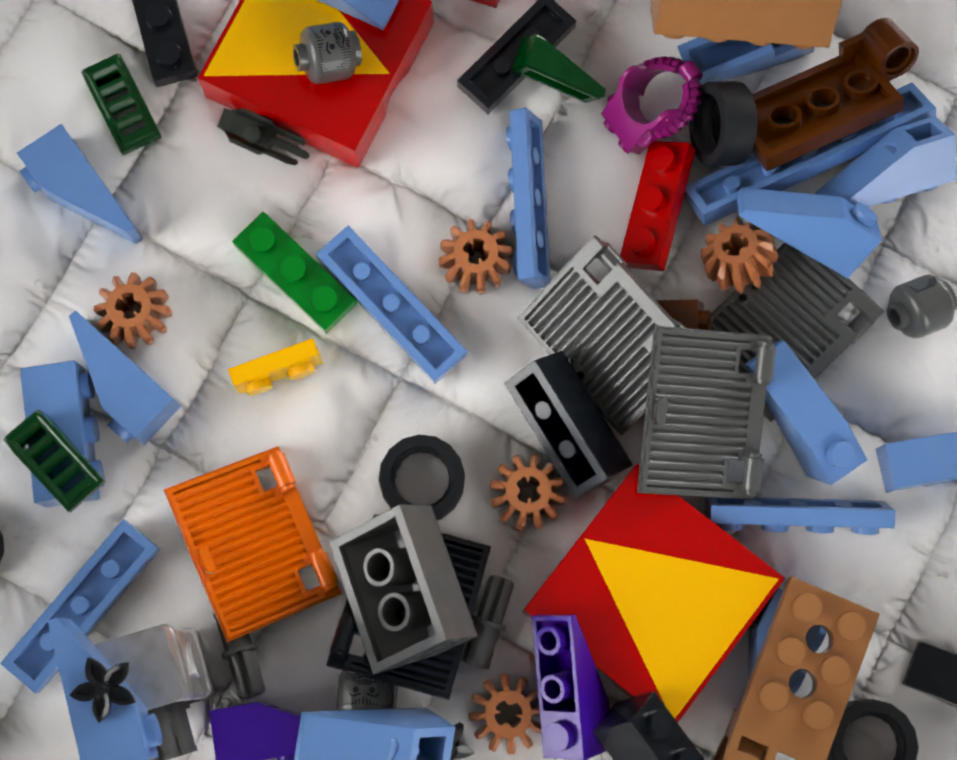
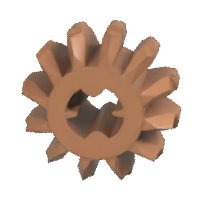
[701,217,778,294]
[439,219,513,295]
[94,272,172,349]
[490,454,566,531]
[468,673,541,754]

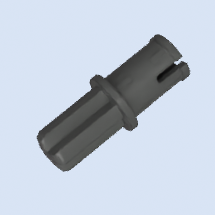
[461,575,514,669]
[213,613,265,699]

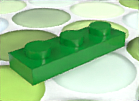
[232,211,357,334]

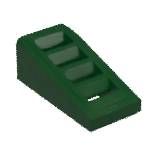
[512,33,606,103]
[81,54,162,156]
[3,410,106,513]

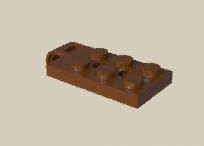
[752,18,919,171]

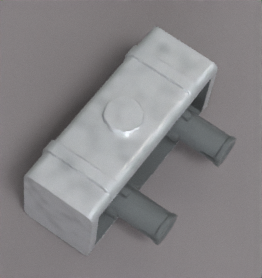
[94,624,216,760]

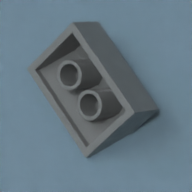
[329,504,478,675]

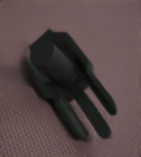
[217,108,309,165]

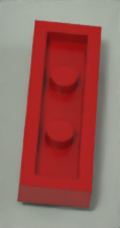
[620,141,696,271]

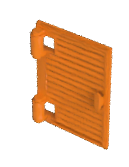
[164,446,341,643]

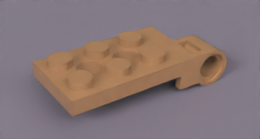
[713,577,880,760]

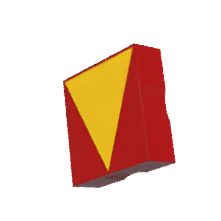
[198,0,434,168]
[522,464,785,723]

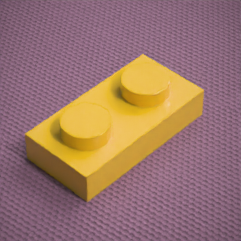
[227,338,323,396]

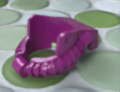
[601,56,703,155]

